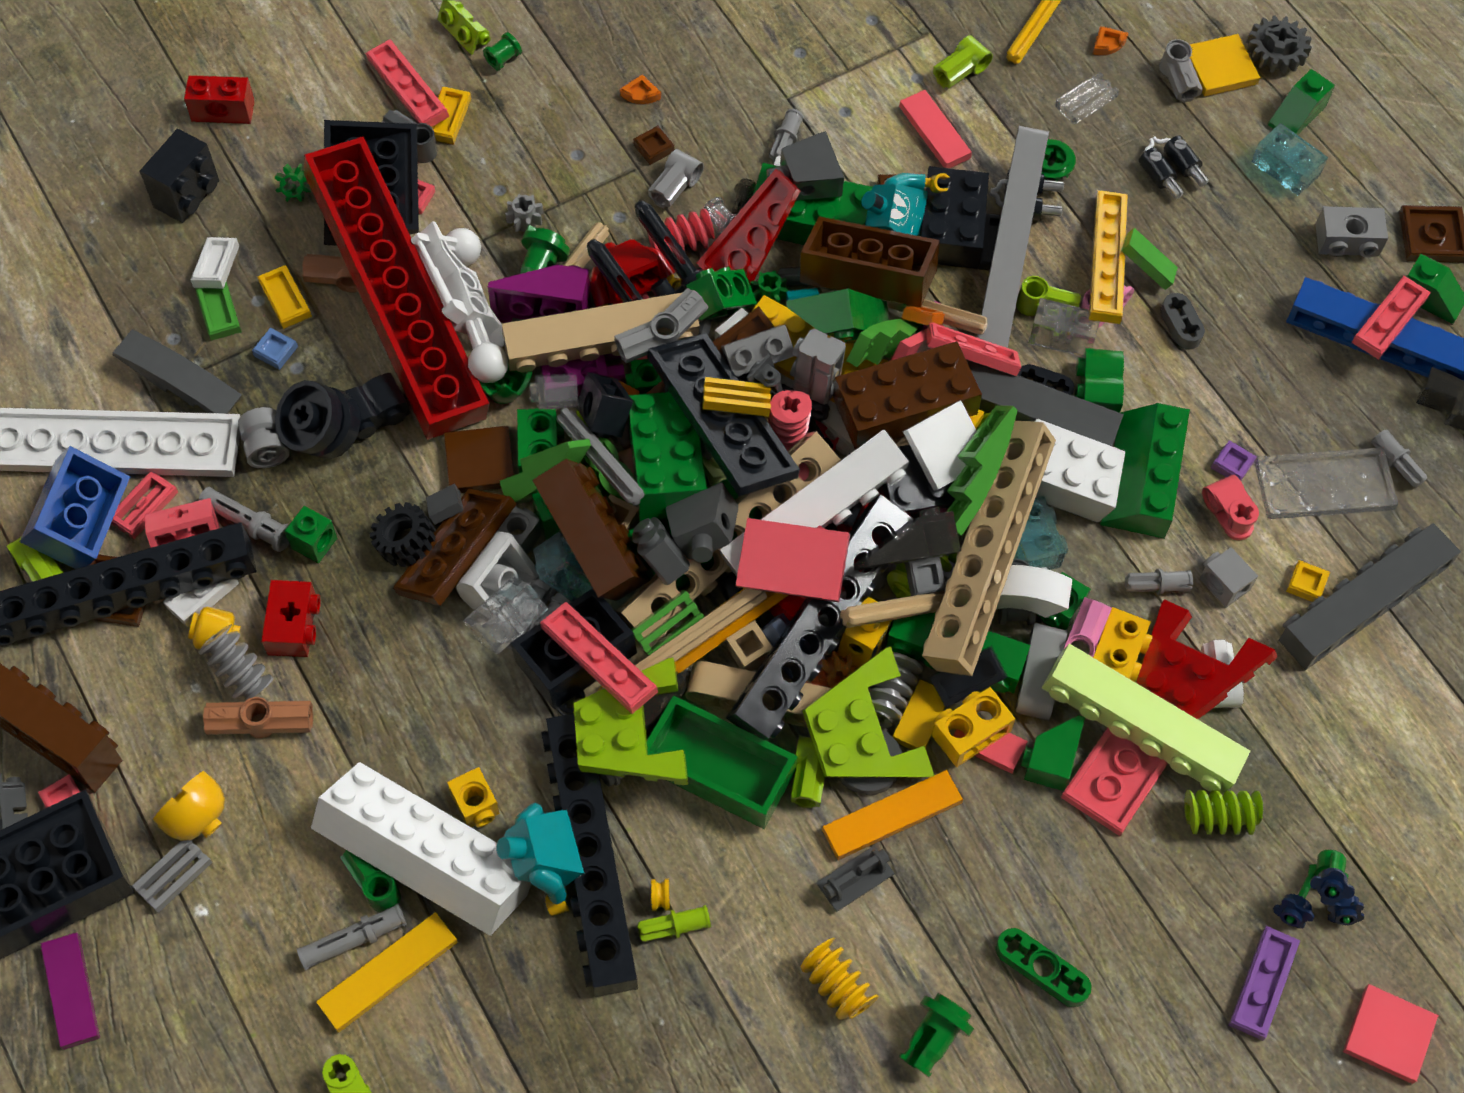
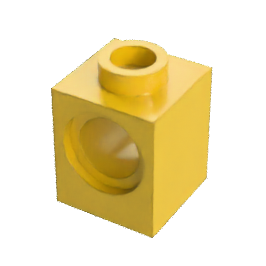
[447,767,500,828]

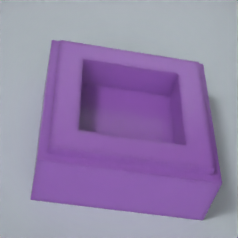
[1211,440,1257,481]

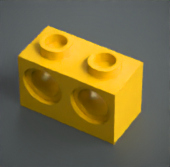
[932,687,1016,768]

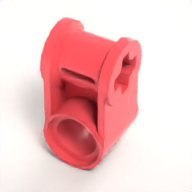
[1202,475,1259,540]

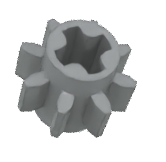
[505,194,543,232]

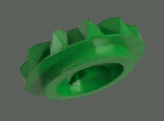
[1041,139,1076,181]

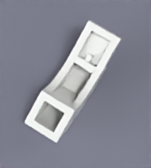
[996,565,1072,618]

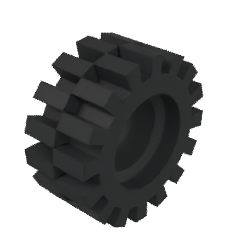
[370,502,436,567]

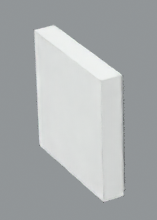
[903,400,977,491]

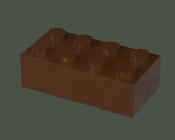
[800,216,940,307]
[833,341,982,450]
[532,458,650,601]
[0,664,123,793]

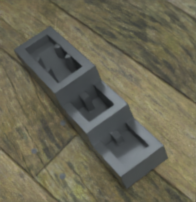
[112,329,242,414]

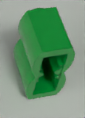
[1075,348,1124,413]

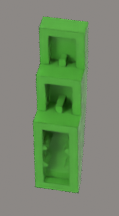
[846,318,923,367]
[936,405,1018,536]

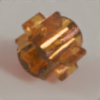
[817,651,858,688]

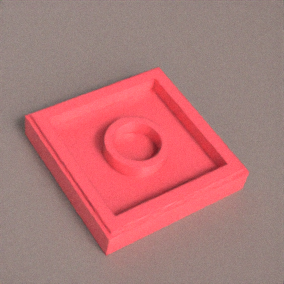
[1343,984,1438,1084]

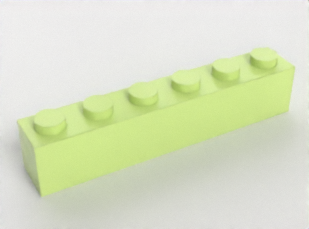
[1042,644,1250,794]

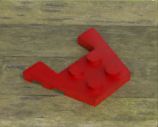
[1136,599,1278,719]

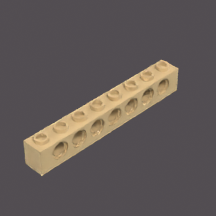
[922,421,1056,676]
[615,431,841,642]

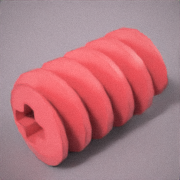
[647,209,715,252]
[768,390,812,451]

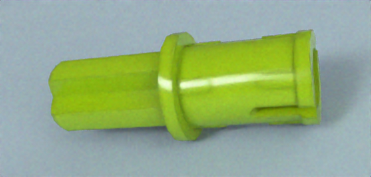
[638,905,711,942]

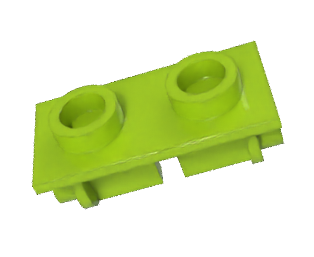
[437,0,491,55]

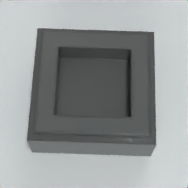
[426,484,463,525]
[904,556,946,596]

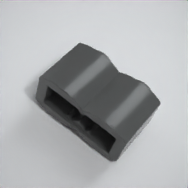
[632,517,690,585]

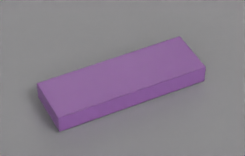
[1229,926,1300,1041]

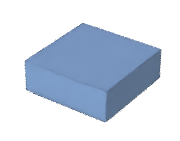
[252,327,298,370]

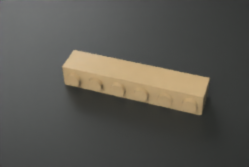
[502,293,700,372]

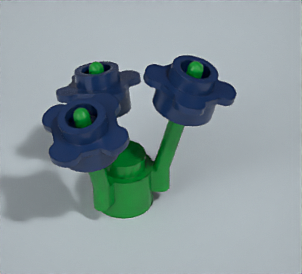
[1273,850,1365,928]

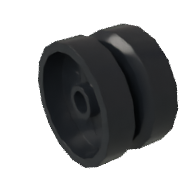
[275,380,361,459]

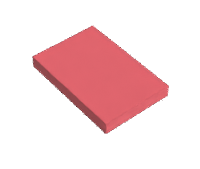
[736,518,850,603]
[1061,727,1168,836]

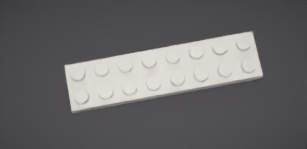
[0,408,240,477]

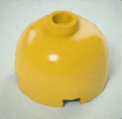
[153,771,225,841]

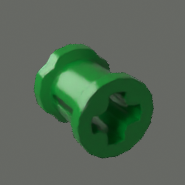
[483,32,522,71]

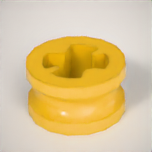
[651,878,670,911]

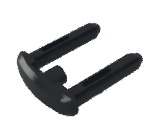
[587,200,703,303]

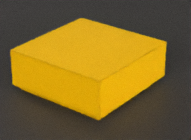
[1286,560,1330,602]

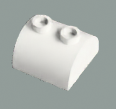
[456,532,540,627]

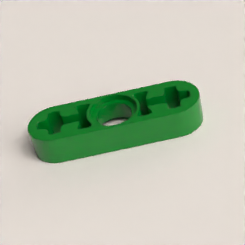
[996,928,1092,1007]

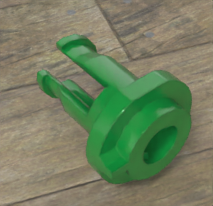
[520,225,570,274]
[899,993,974,1078]

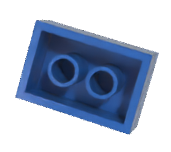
[20,446,130,569]

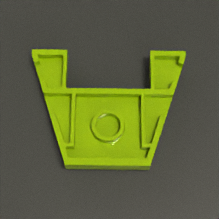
[802,647,935,778]
[573,657,688,785]

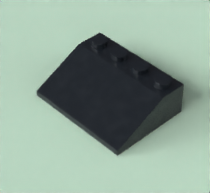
[324,120,419,246]
[0,789,135,959]

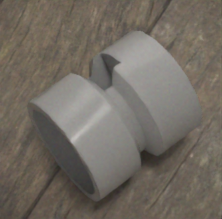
[238,407,289,468]

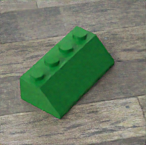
[786,289,890,344]
[1100,403,1190,539]

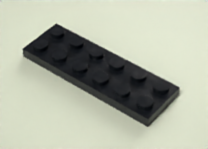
[647,333,800,496]

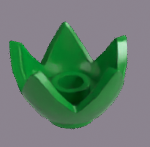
[479,365,532,404]

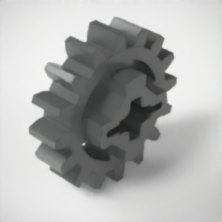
[1246,15,1312,74]

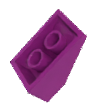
[487,265,592,323]

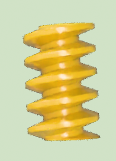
[801,938,879,1020]

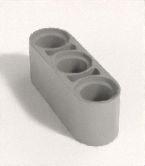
[1015,623,1068,721]

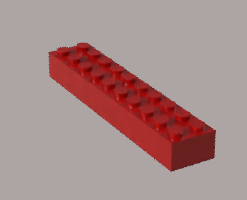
[304,136,489,440]

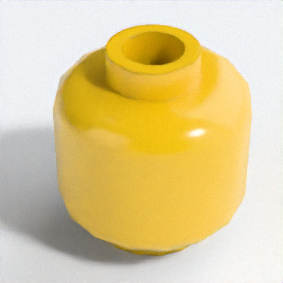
[188,606,241,650]

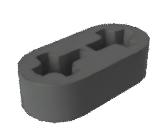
[1160,293,1205,350]

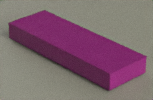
[41,932,100,1050]

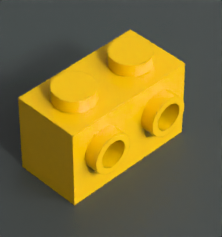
[1093,607,1152,682]

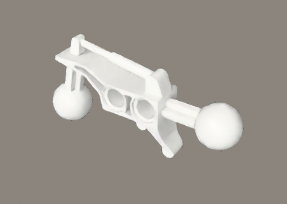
[411,221,508,383]

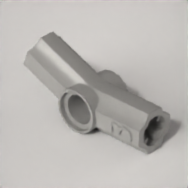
[614,288,708,363]

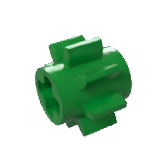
[274,163,312,202]
[750,270,788,303]

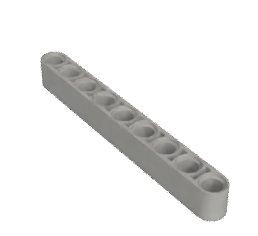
[977,126,1049,348]

